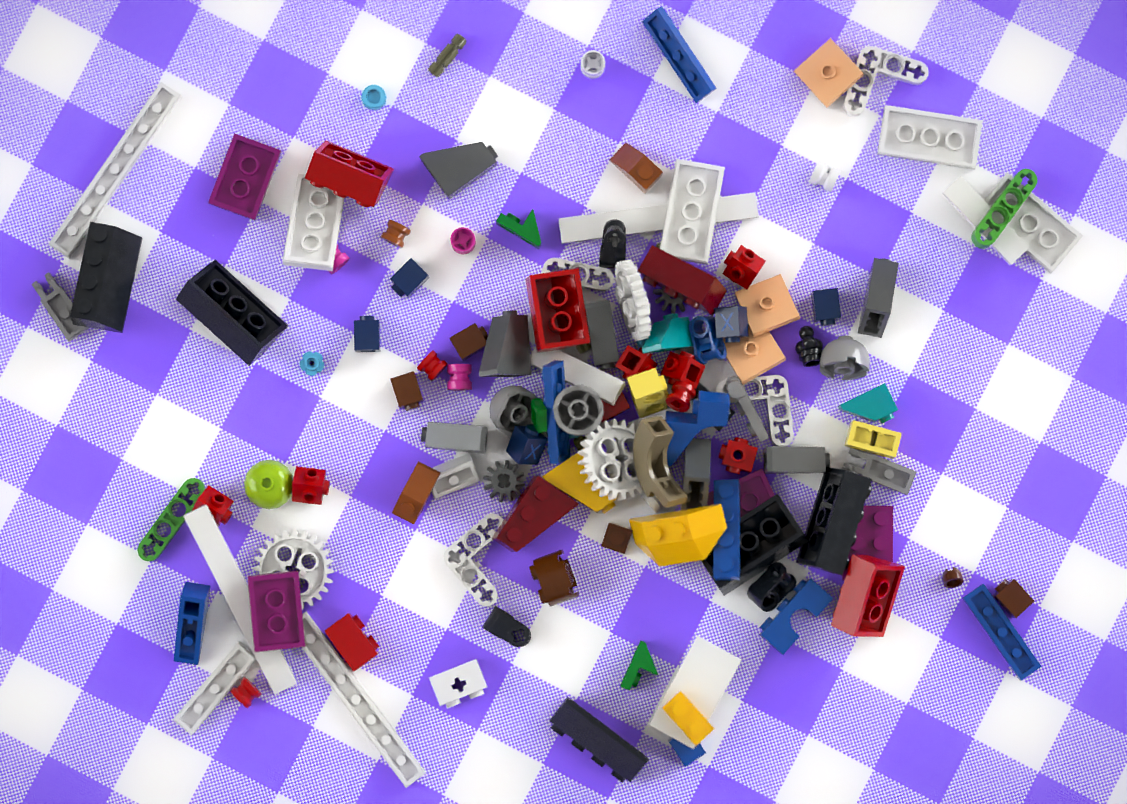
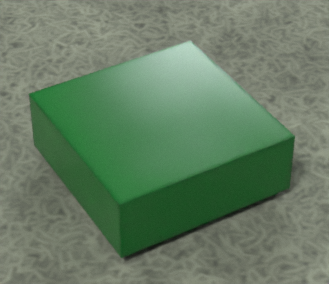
[531,398,547,433]

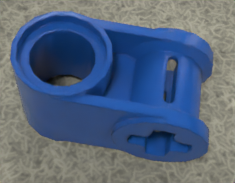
[689,316,727,365]

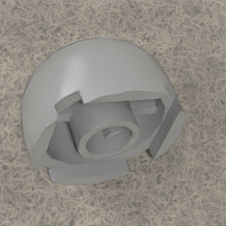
[820,335,870,380]
[489,385,537,437]
[553,385,604,436]

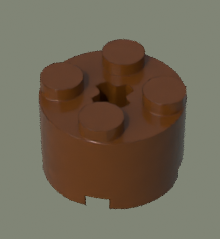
[529,549,579,607]

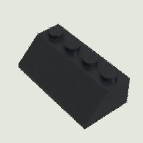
[70,222,143,333]
[176,259,288,366]
[796,468,872,575]
[701,494,808,596]
[549,696,649,783]

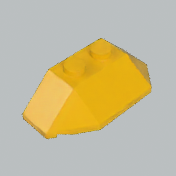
[629,504,727,567]

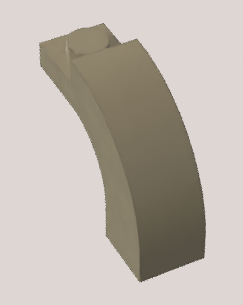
[633,415,688,508]

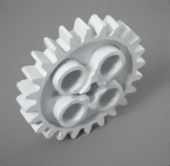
[614,259,651,341]
[578,419,642,501]
[252,529,335,610]

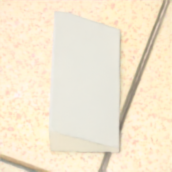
[432,453,481,499]

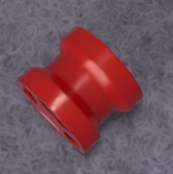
[417,350,448,382]
[666,381,696,412]
[230,677,262,709]

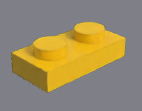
[662,691,715,746]

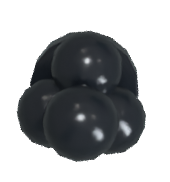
[795,326,823,367]

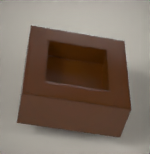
[601,523,633,554]

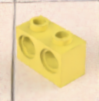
[627,368,668,419]
[844,420,902,459]

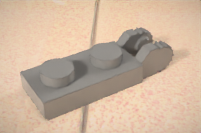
[32,272,90,342]
[725,375,769,443]
[843,448,917,495]

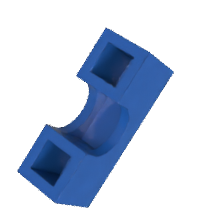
[759,578,834,655]

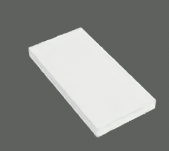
[877,105,983,170]
[660,158,725,265]
[984,172,1084,274]
[282,173,345,271]
[649,635,742,749]

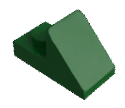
[496,209,541,250]
[620,640,658,691]

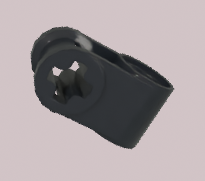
[599,219,626,269]
[747,562,797,612]
[482,606,531,647]

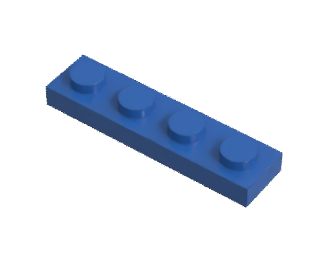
[642,6,717,103]
[541,360,571,464]
[713,479,740,580]
[962,584,1042,681]

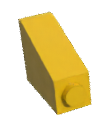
[542,448,617,514]

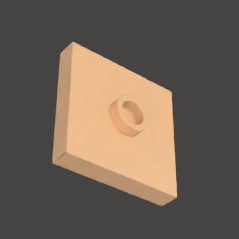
[794,38,864,108]
[735,274,800,337]
[723,326,786,385]

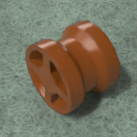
[380,219,411,248]

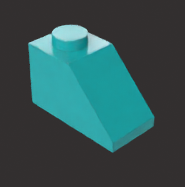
[642,313,693,353]
[838,383,898,424]

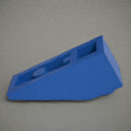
[173,582,211,665]

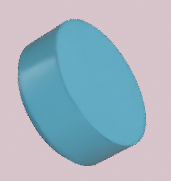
[361,85,387,111]

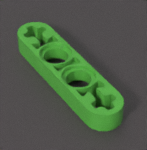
[971,169,1037,249]
[137,478,206,562]

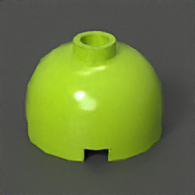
[244,459,293,510]

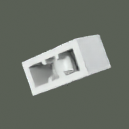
[429,659,488,708]

